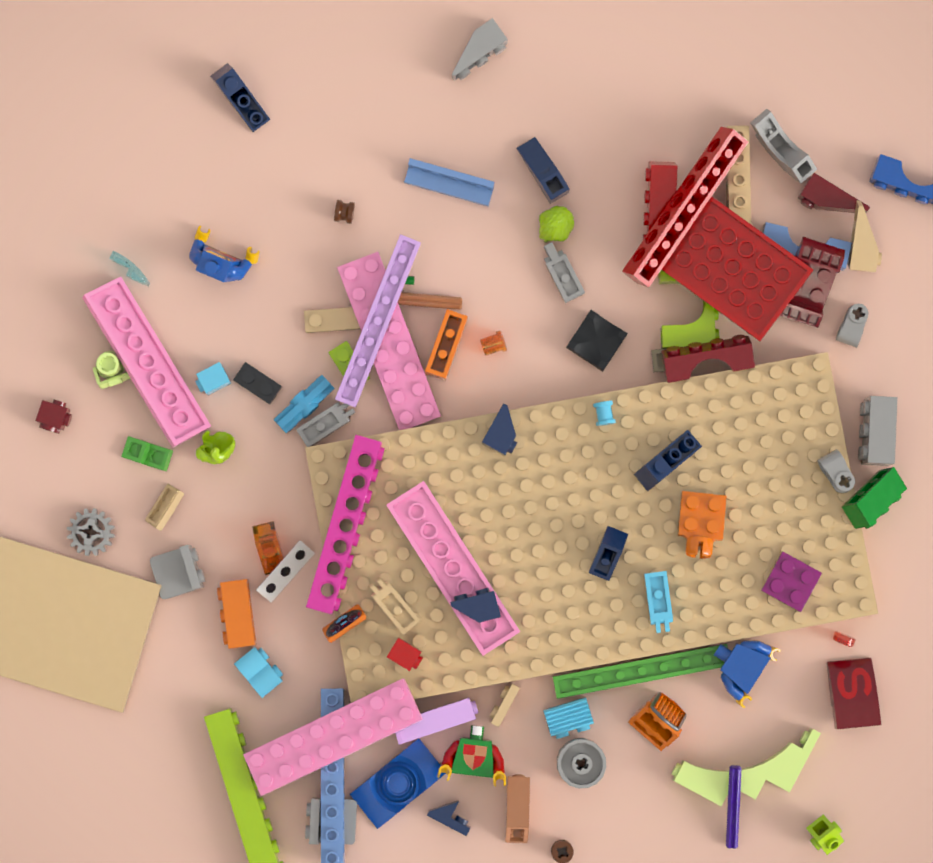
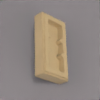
[145,483,184,531]

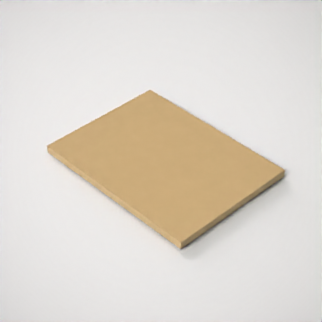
[0,536,162,713]

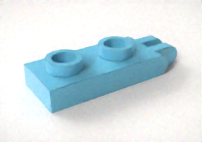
[644,571,673,633]

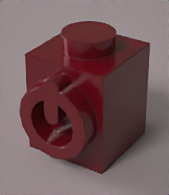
[35,399,72,434]

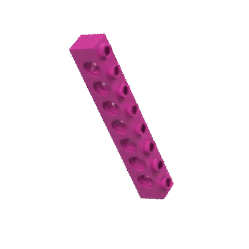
[306,435,385,615]

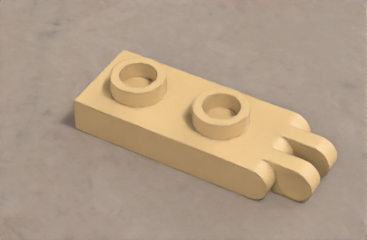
[369,577,421,635]

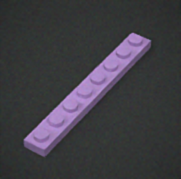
[335,234,421,407]

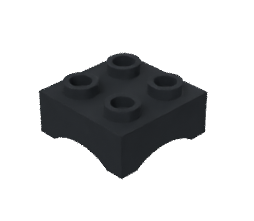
[566,310,628,372]

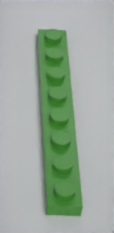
[553,644,728,699]

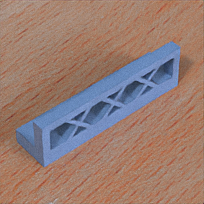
[404,158,495,207]

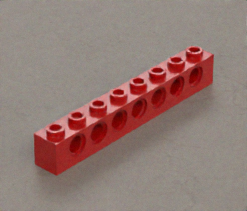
[622,127,748,288]

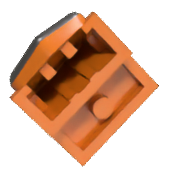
[628,692,687,751]

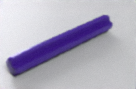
[726,765,742,849]

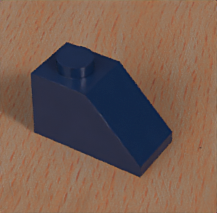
[482,403,518,456]
[589,526,628,581]

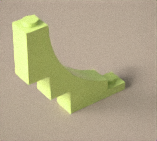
[671,728,821,806]

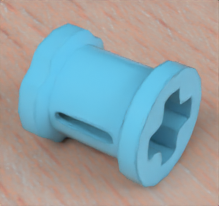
[593,401,616,426]

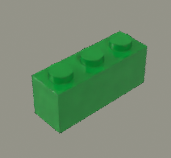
[842,467,907,529]

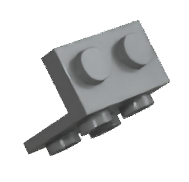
[150,545,205,599]
[305,798,357,845]

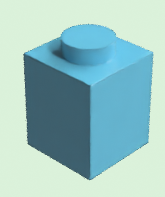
[195,362,231,395]

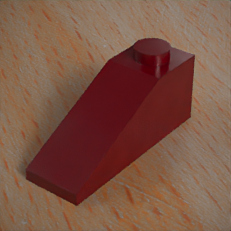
[798,173,870,213]

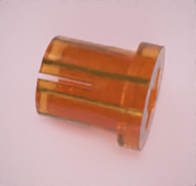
[480,330,507,356]

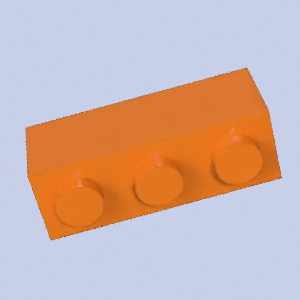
[425,309,468,381]
[217,579,257,649]

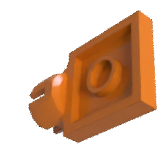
[678,491,727,559]

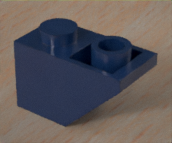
[450,588,501,623]

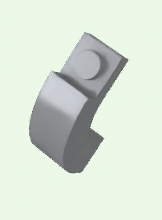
[750,109,817,183]

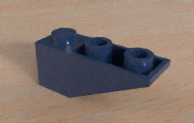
[210,63,270,132]
[516,137,570,204]
[633,430,702,491]

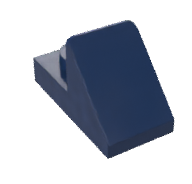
[427,800,470,836]

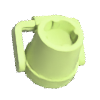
[93,351,131,389]

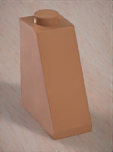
[505,774,530,843]

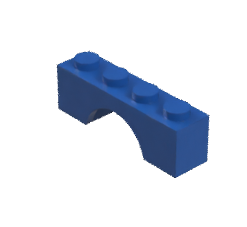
[869,154,933,205]

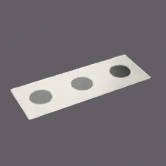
[256,541,315,603]

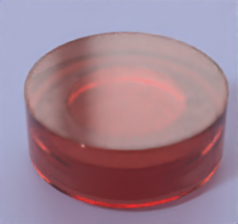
[833,631,856,647]

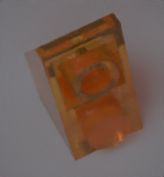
[252,521,284,575]

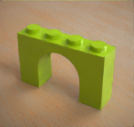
[658,270,720,349]

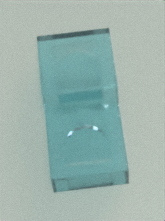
[109,251,150,287]

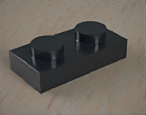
[233,362,282,405]

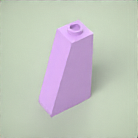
[395,697,479,745]

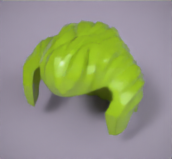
[539,206,574,243]
[196,430,235,464]

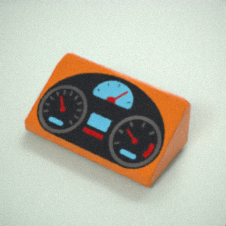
[322,604,367,643]

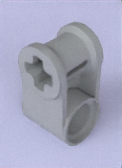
[836,304,869,348]
[817,449,855,493]

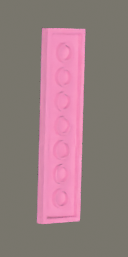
[337,252,441,430]
[82,277,211,448]
[387,481,520,656]
[243,678,423,796]

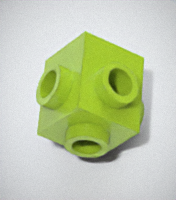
[806,814,844,855]

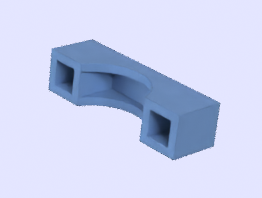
[762,222,852,271]

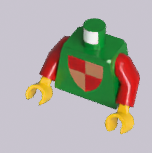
[437,725,506,787]

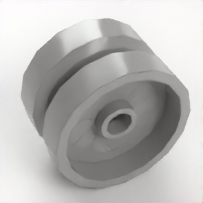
[557,738,606,789]

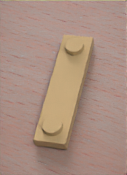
[304,307,360,333]

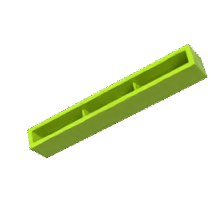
[204,708,284,863]

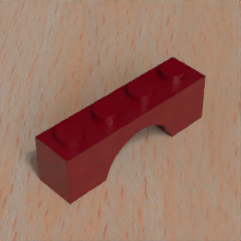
[661,335,755,383]

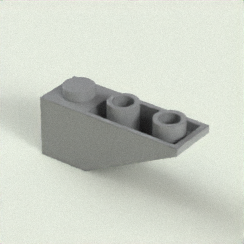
[452,18,508,81]

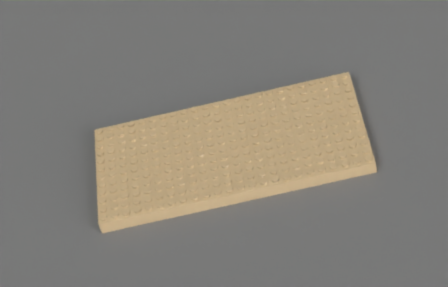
[305,352,878,703]

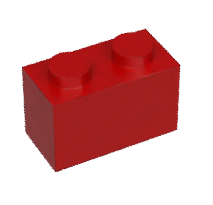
[387,637,423,671]

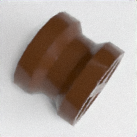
[334,200,355,224]
[551,840,574,863]

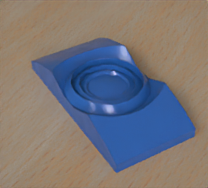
[350,738,446,829]

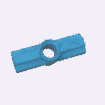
[273,375,335,434]

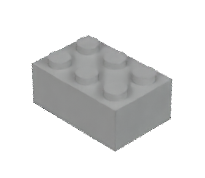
[858,396,898,466]

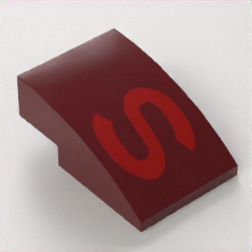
[827,658,881,729]

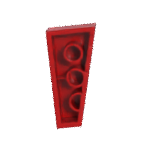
[643,161,678,240]

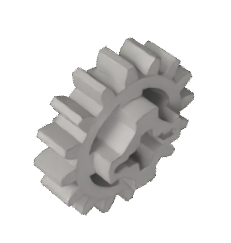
[67,508,115,556]

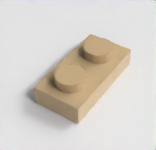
[489,684,520,727]

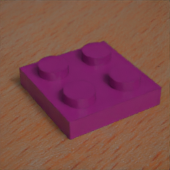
[761,551,822,612]

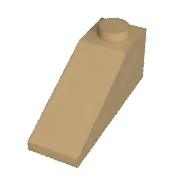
[847,200,882,272]

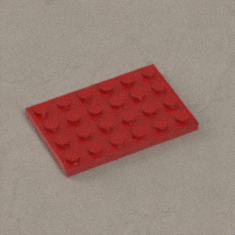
[662,196,814,342]

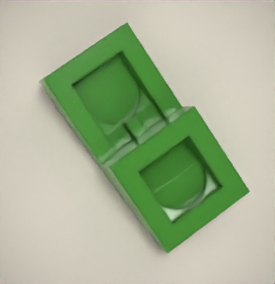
[121,436,173,472]

